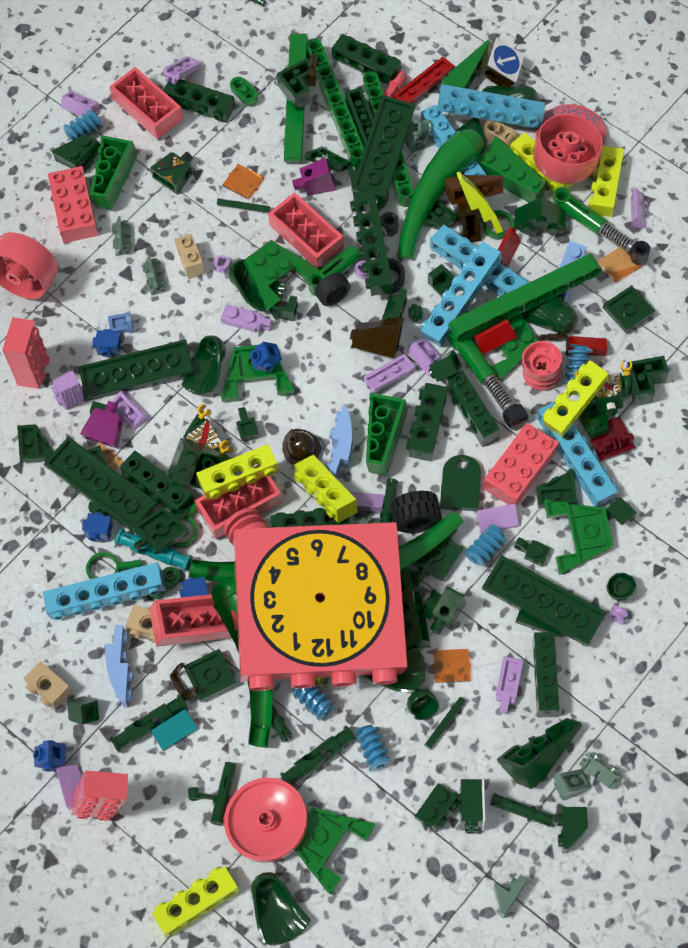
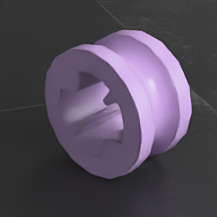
[214,255,230,273]
[355,260,367,279]
[608,605,628,624]

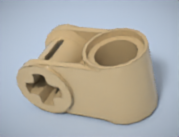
[484,120,518,148]

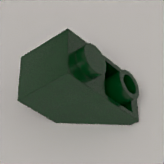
[556,807,588,854]

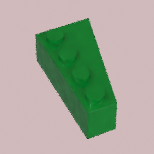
[90,135,138,210]
[476,136,546,203]
[366,393,408,476]

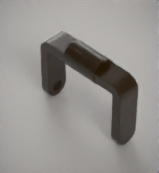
[309,54,318,87]
[539,333,569,355]
[170,663,199,701]

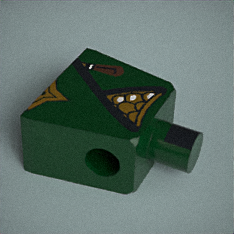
[150,152,193,195]
[430,586,466,635]

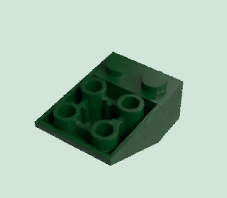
[168,438,232,489]

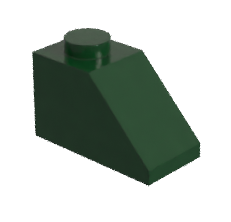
[428,350,462,382]

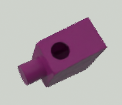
[292,158,336,196]
[80,401,123,449]

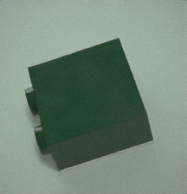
[459,779,485,834]

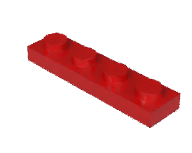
[393,57,455,104]

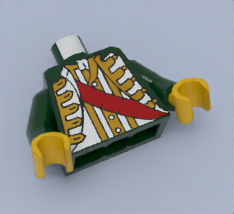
[574,361,632,416]
[183,404,233,455]

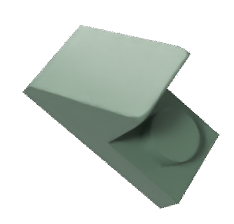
[553,769,591,801]
[493,874,528,919]

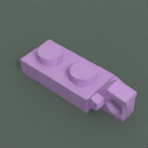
[220,304,273,332]
[496,656,523,714]

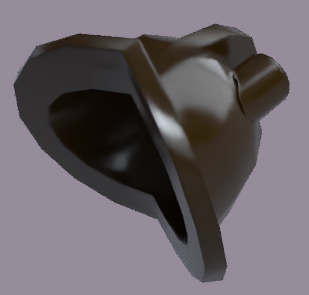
[282,429,321,464]

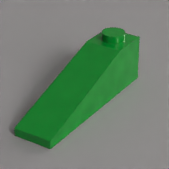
[442,40,491,89]

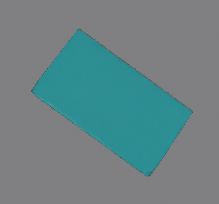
[151,709,197,751]

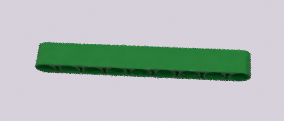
[284,33,308,162]
[307,38,364,166]
[363,72,414,207]
[448,254,602,342]

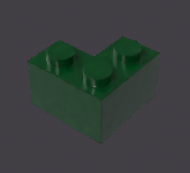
[277,58,317,110]
[515,196,566,235]
[626,356,669,405]

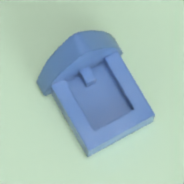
[108,311,134,334]

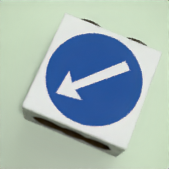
[478,38,524,87]

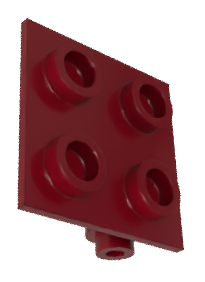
[587,416,636,461]

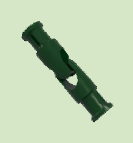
[110,694,188,753]
[280,726,356,786]

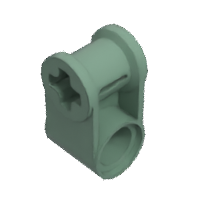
[405,119,433,152]

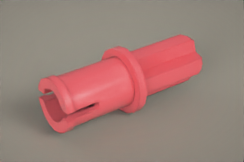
[384,71,408,98]

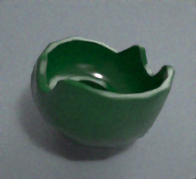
[606,573,637,602]
[407,689,439,720]

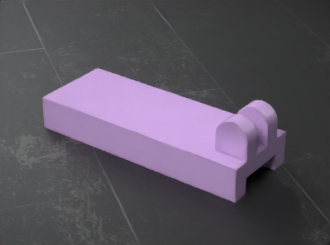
[163,56,202,85]
[364,354,415,393]

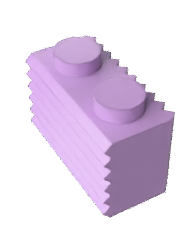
[51,371,85,410]

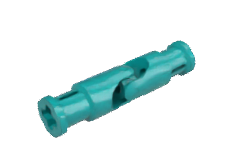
[115,528,193,572]

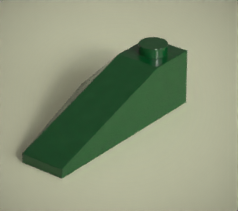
[497,718,582,789]

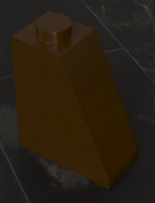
[453,201,481,242]
[350,317,404,358]

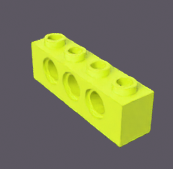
[510,132,575,192]
[588,146,624,218]
[543,360,608,438]
[196,444,279,500]
[294,455,357,523]
[152,866,239,938]

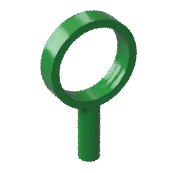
[483,210,514,240]
[172,497,198,548]
[86,552,142,579]

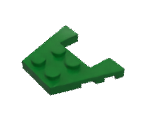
[244,240,319,312]
[472,314,538,382]
[221,345,294,402]
[543,500,614,575]
[294,807,375,895]

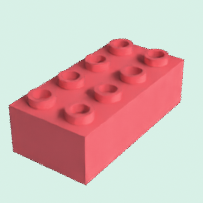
[109,67,183,140]
[48,166,98,244]
[268,192,344,269]
[2,317,50,389]
[483,423,559,507]
[194,465,282,540]
[149,594,238,647]
[71,770,128,821]

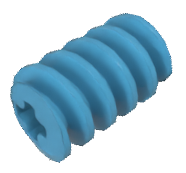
[63,110,103,141]
[564,344,593,382]
[464,524,506,567]
[292,682,336,721]
[354,725,392,772]

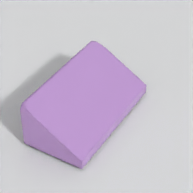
[61,91,100,116]
[631,188,646,229]
[408,338,441,376]
[112,391,150,430]
[350,492,384,513]
[477,504,519,534]
[56,764,81,810]

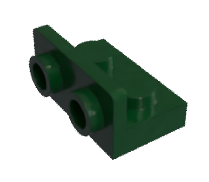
[381,288,408,320]
[414,783,460,832]

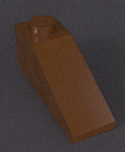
[444,175,504,205]

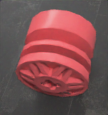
[522,341,562,390]
[224,508,269,548]

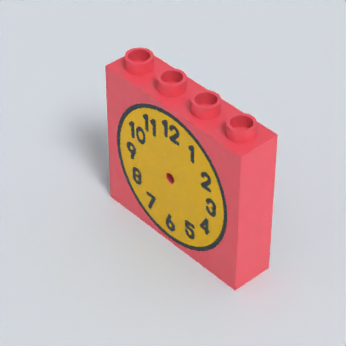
[233,522,407,691]

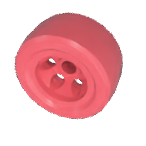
[533,114,603,184]
[0,232,58,299]

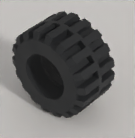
[390,490,442,533]

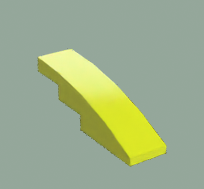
[456,171,503,234]

